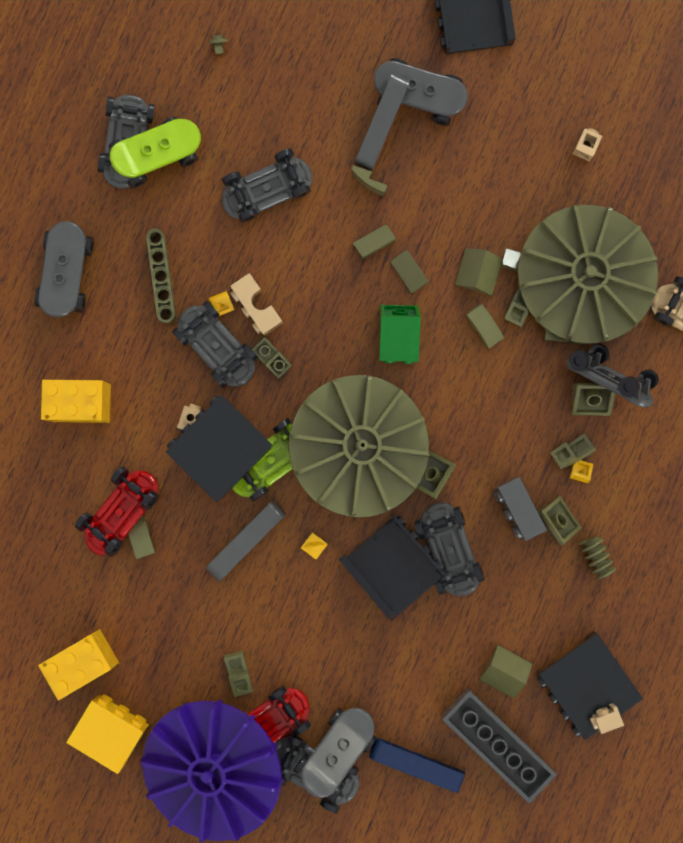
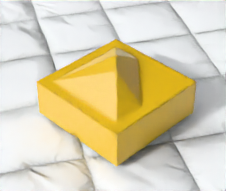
[209,291,234,316]
[570,460,593,483]
[301,532,328,559]

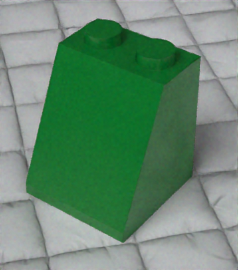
[379,305,421,364]

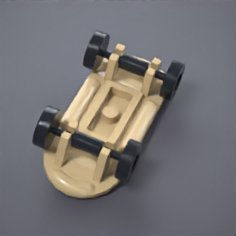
[651,276,683,332]

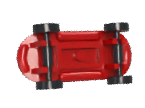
[75,466,159,557]
[247,685,311,743]

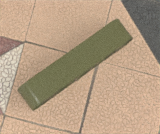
[146,229,177,325]

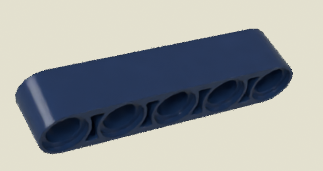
[369,738,466,793]

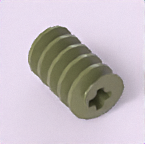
[578,536,616,580]

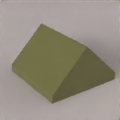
[455,248,503,296]
[571,383,615,416]
[417,451,456,499]
[537,496,582,546]
[479,645,532,698]

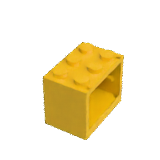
[41,380,111,423]
[38,629,119,701]
[66,694,149,774]

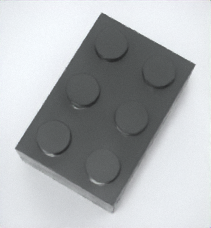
[493,477,547,541]

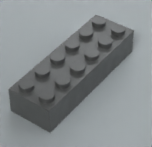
[440,687,557,804]

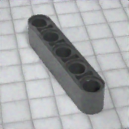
[354,73,410,171]
[205,501,286,582]

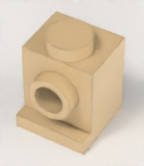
[572,128,602,162]
[177,403,201,429]
[590,703,624,734]

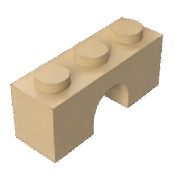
[230,273,283,336]

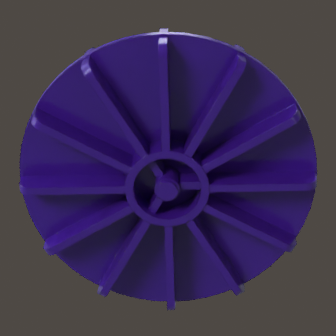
[140,700,283,843]

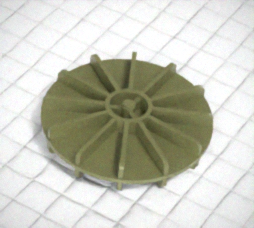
[518,205,658,344]
[289,375,430,517]

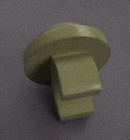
[208,35,228,54]

